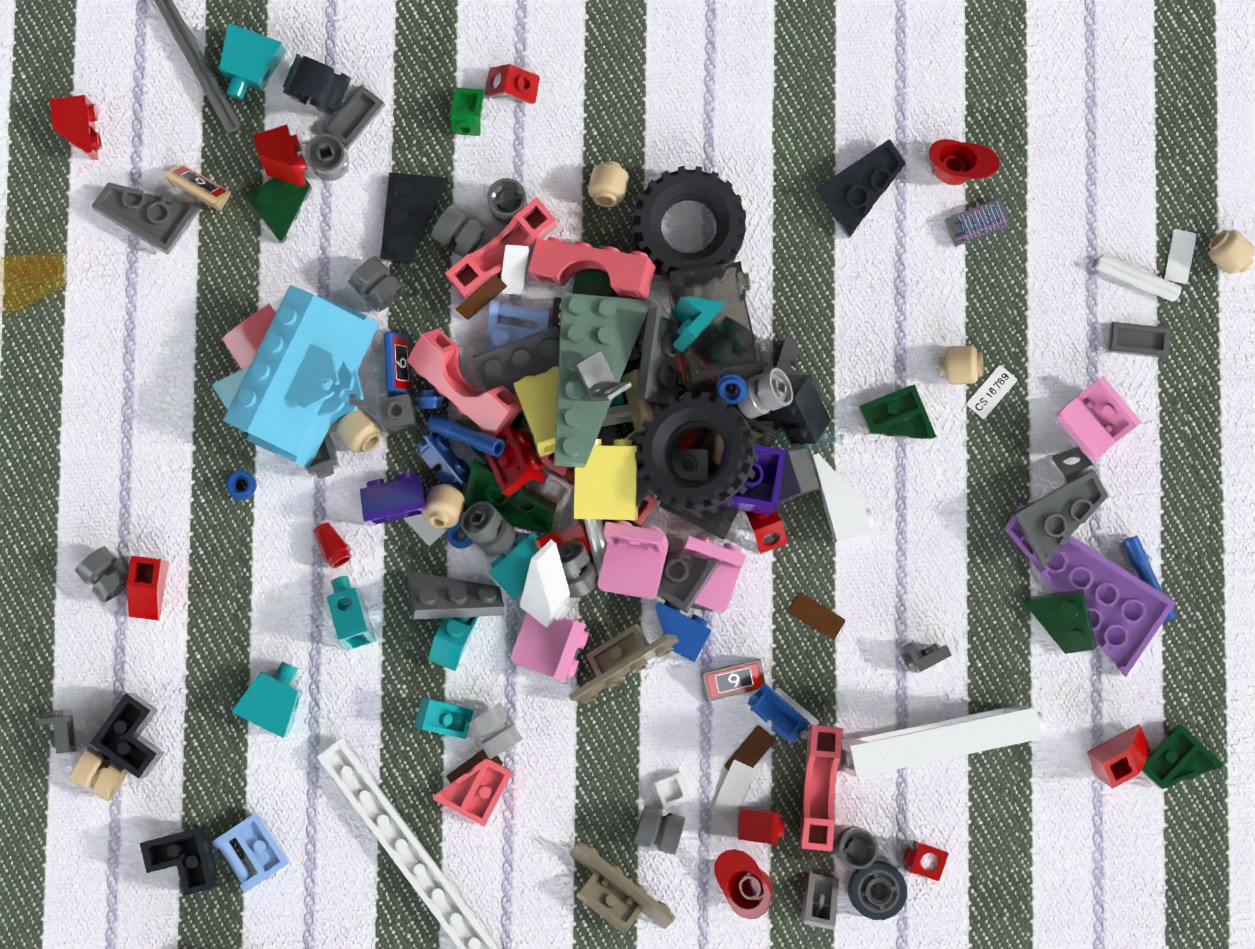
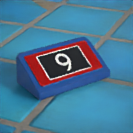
[384,332,413,395]

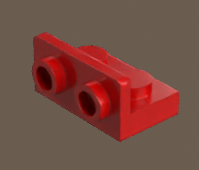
[484,426,546,496]

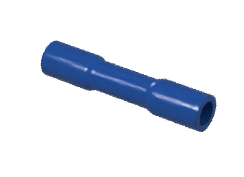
[427,415,505,457]
[1121,535,1176,623]

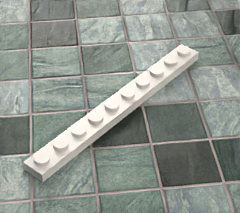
[317,738,499,949]

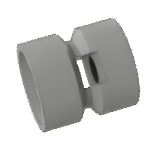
[735,368,793,419]
[468,703,523,760]

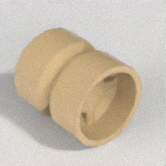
[70,746,128,801]

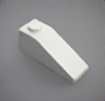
[810,453,875,544]
[520,540,570,628]

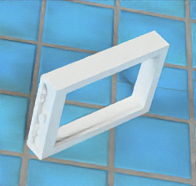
[840,706,1046,777]

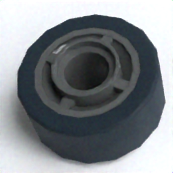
[848,861,907,920]

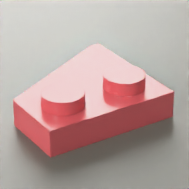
[433,758,513,827]

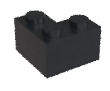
[754,374,831,444]
[90,693,165,779]
[140,825,221,896]

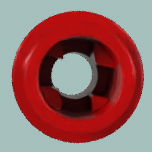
[313,522,352,569]

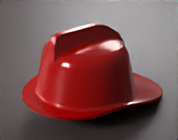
[929,139,1000,186]
[714,849,772,920]

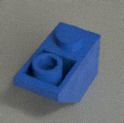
[655,601,712,662]

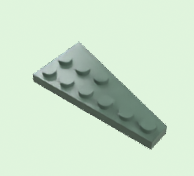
[554,293,652,468]

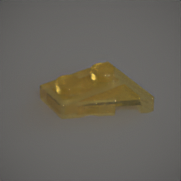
[4,253,67,315]

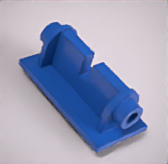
[416,433,470,490]
[747,683,810,744]

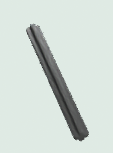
[154,0,241,134]

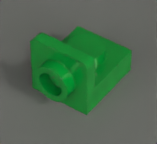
[450,87,485,136]

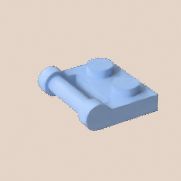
[483,299,550,352]
[212,812,291,893]

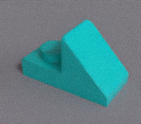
[671,297,725,353]
[414,697,474,739]

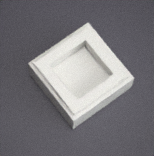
[538,472,575,512]
[652,771,691,810]

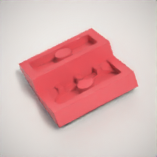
[222,304,276,369]

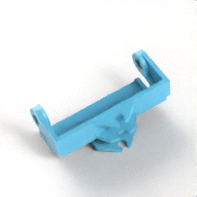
[223,285,379,468]

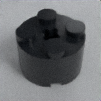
[282,54,351,116]

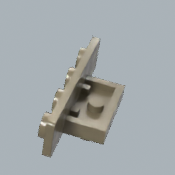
[568,624,679,704]
[570,842,676,934]

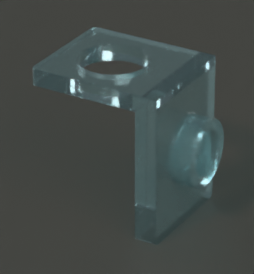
[804,433,844,480]

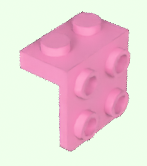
[1057,376,1141,461]
[597,520,669,599]
[683,533,746,613]
[511,613,589,682]

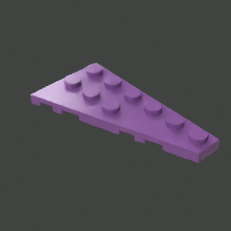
[1004,503,1176,678]

